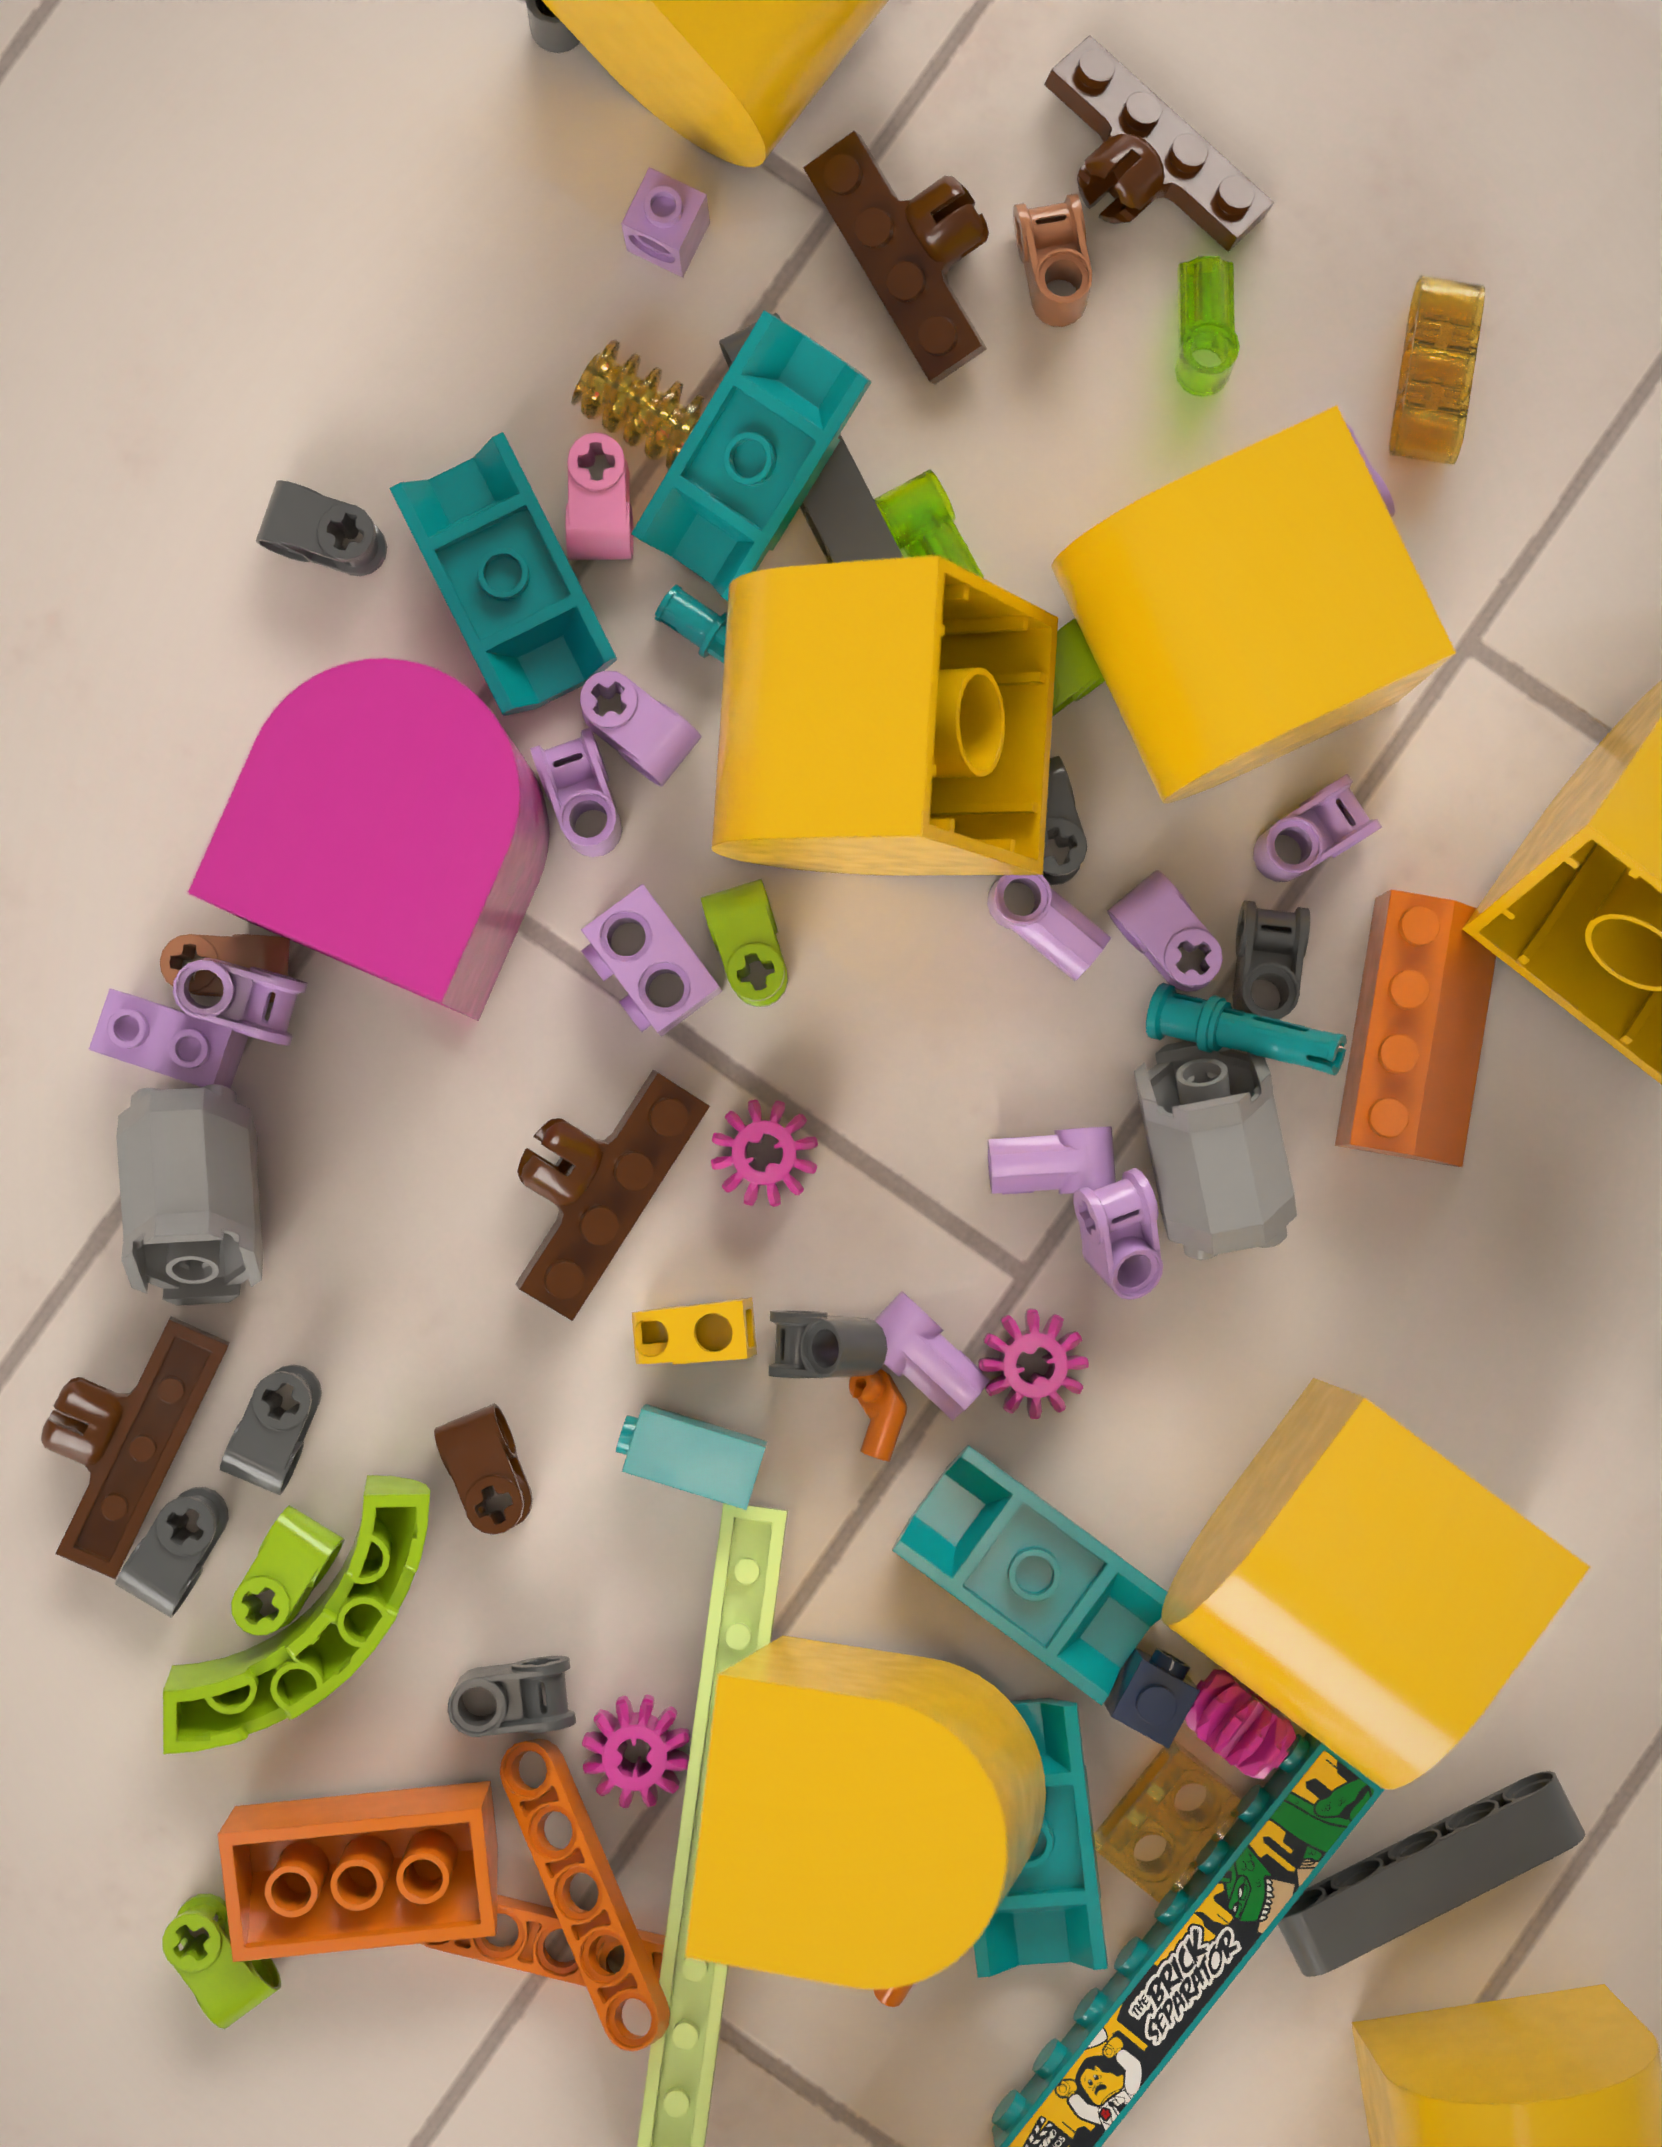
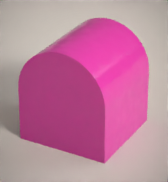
[187,658,549,1021]

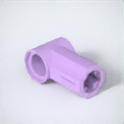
[987,875,1111,981]
[987,1126,1116,1195]
[874,1291,990,1421]

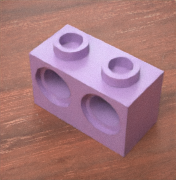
[581,884,722,1037]
[89,988,248,1089]

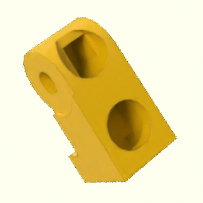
[632,1297,757,1365]

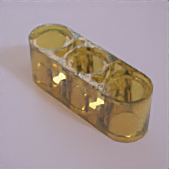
[1389,275,1485,465]

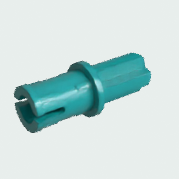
[654,585,727,664]

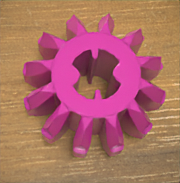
[711,1099,818,1207]
[978,1308,1089,1419]
[1185,1669,1296,1779]
[582,1695,691,1808]

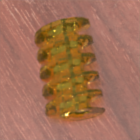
[571,339,705,470]

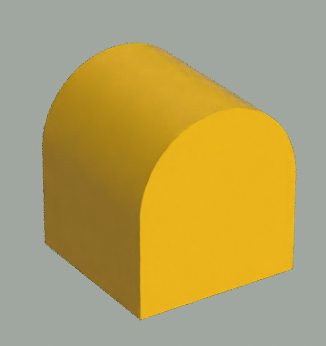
[542,0,889,167]
[1051,405,1456,804]
[712,555,1058,876]
[1462,680,1662,1085]
[1161,1378,1591,1790]
[685,1635,1046,1990]
[1351,1984,1662,2147]

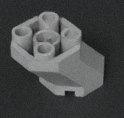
[1134,1041,1297,1260]
[117,1084,263,1306]

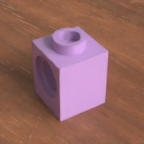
[621,167,710,277]

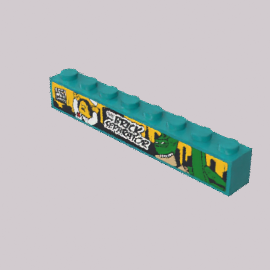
[992,1732,1385,2147]

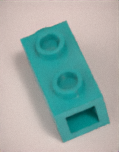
[616,1404,767,1510]

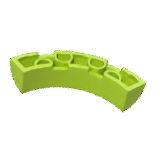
[163,1475,430,1755]

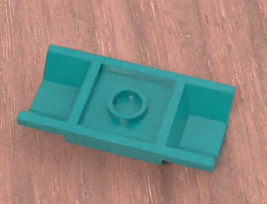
[631,310,872,601]
[389,432,617,716]
[892,1445,1168,1706]
[974,1698,1108,1978]

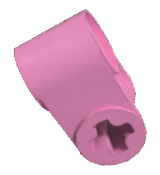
[565,432,634,560]

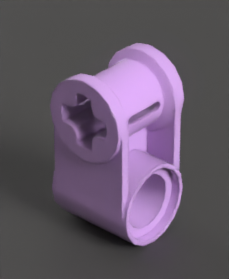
[580,671,701,787]
[530,727,622,857]
[1254,774,1382,882]
[1107,870,1223,992]
[173,958,308,1046]
[1073,1168,1163,1300]

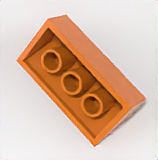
[1335,889,1496,1167]
[218,1781,498,1962]

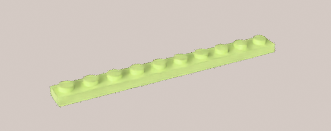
[637,1503,788,2147]

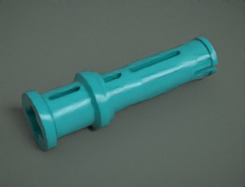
[1146,983,1347,1076]

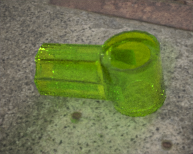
[1175,256,1240,397]
[874,469,984,578]

